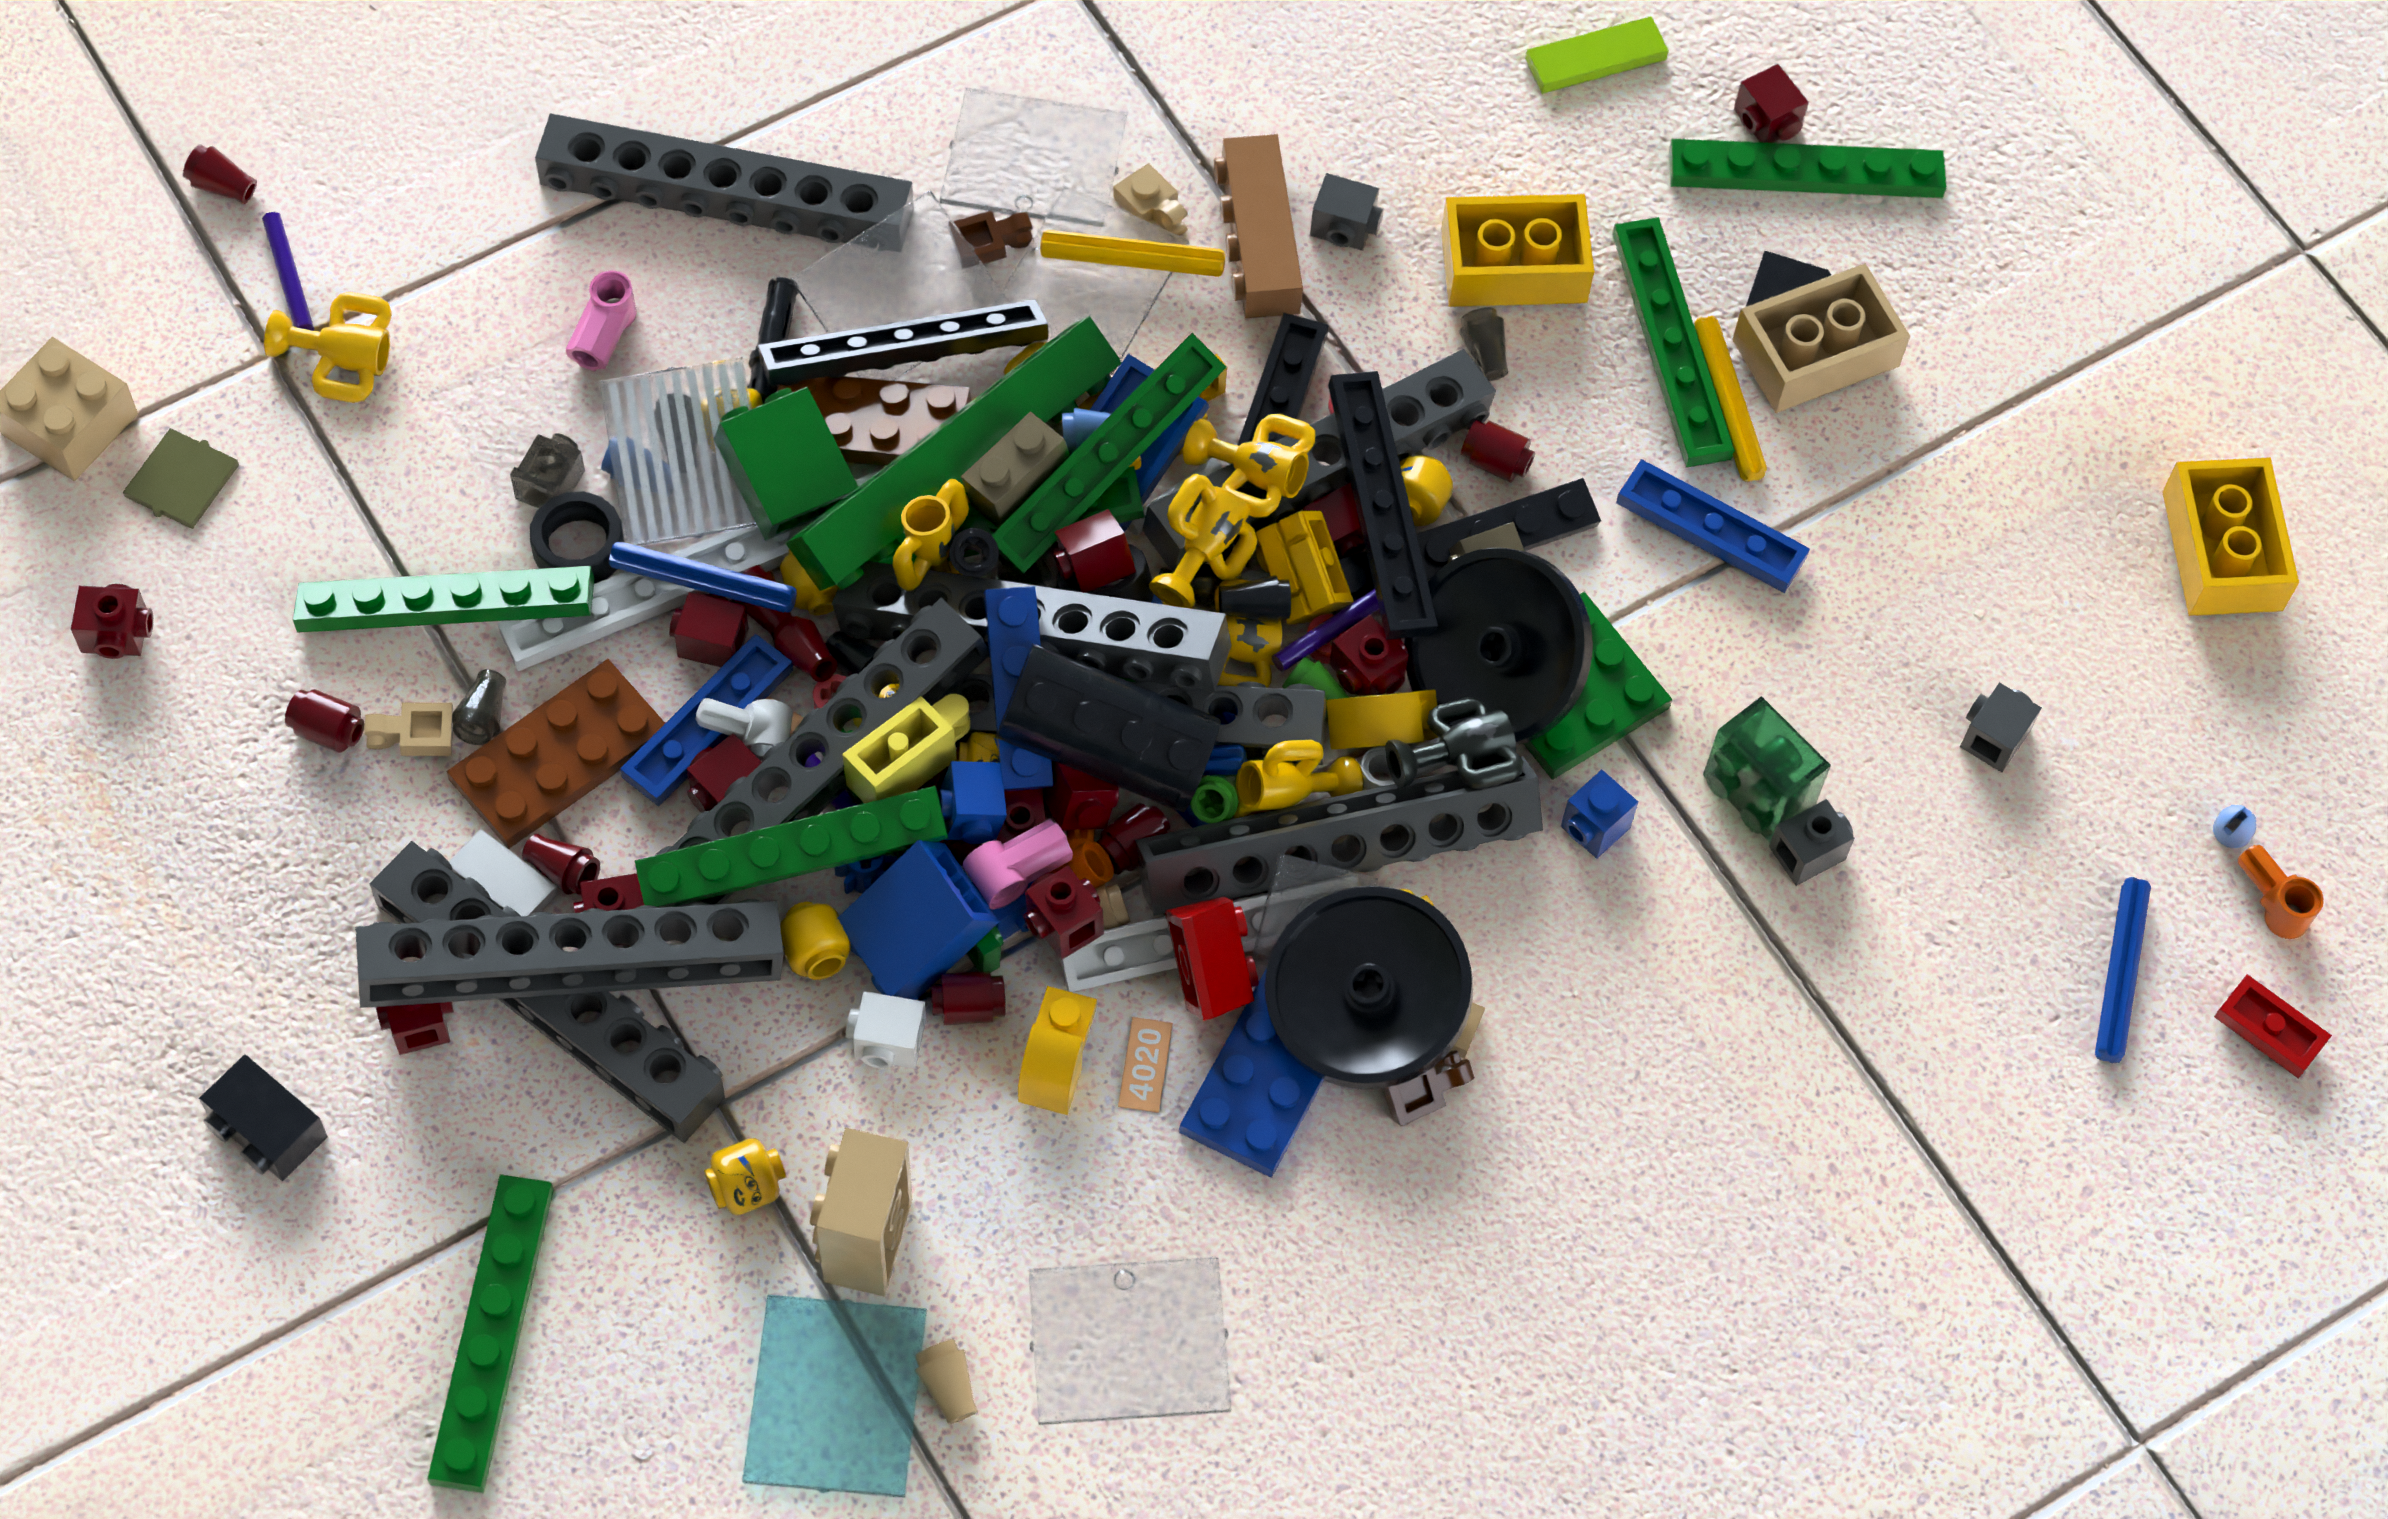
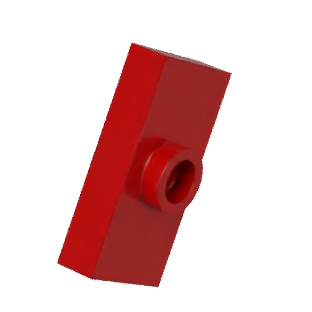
[2214,974,2332,1079]

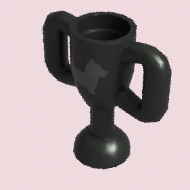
[1385,697,1523,789]

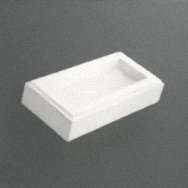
[449,829,558,916]

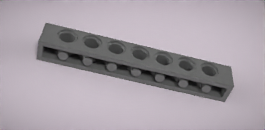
[535,113,914,254]
[1142,349,1496,572]
[832,561,1232,692]
[655,598,989,907]
[948,673,1327,765]
[1135,756,1543,916]
[369,841,725,1143]
[355,899,784,1008]

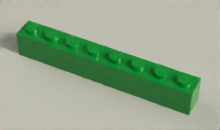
[785,315,1122,591]

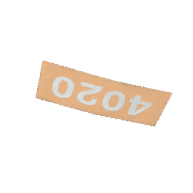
[1118,1017,1173,1113]

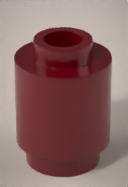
[1461,420,1536,483]
[285,689,365,753]
[1096,803,1171,875]
[931,971,1006,1025]

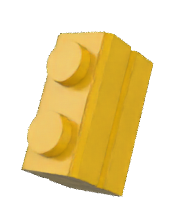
[1255,511,1354,624]

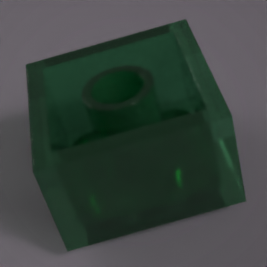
[1703,696,1831,842]

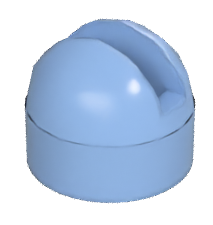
[2213,805,2256,848]

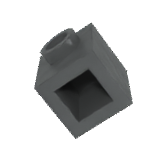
[1310,173,1384,251]
[1960,682,2042,773]
[1769,799,1855,886]

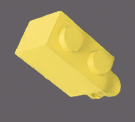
[842,694,971,803]

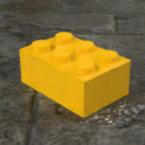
[1441,194,1594,307]
[2162,457,2299,616]

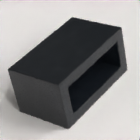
[199,1054,328,1182]

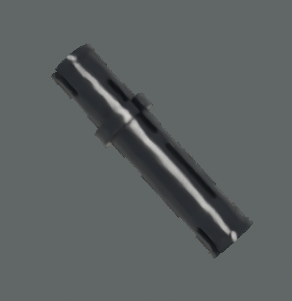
[748,277,798,404]

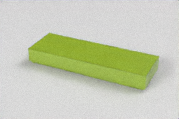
[1525,16,1669,94]

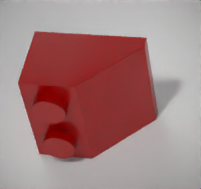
[1165,896,1259,1021]

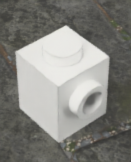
[846,991,926,1069]

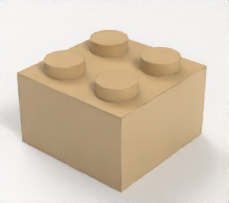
[0,336,138,481]

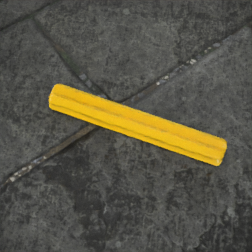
[1040,230,1225,277]
[1694,316,1767,482]

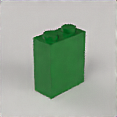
[714,387,859,541]

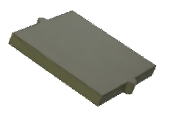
[123,428,239,529]

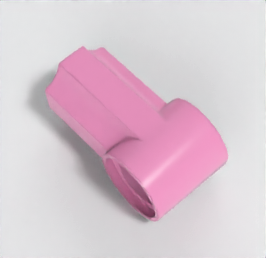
[566,270,637,371]
[962,819,1073,909]

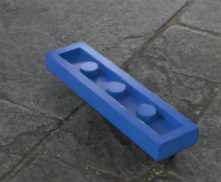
[1616,459,1810,593]
[984,586,1053,792]
[620,633,793,807]

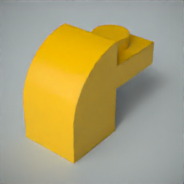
[1326,689,1439,749]
[1018,986,1097,1115]

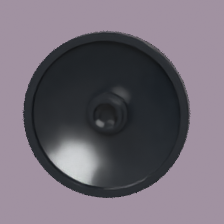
[1404,548,1593,745]
[1265,886,1473,1089]

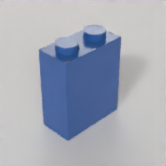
[838,840,999,1000]

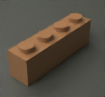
[1214,134,1303,319]

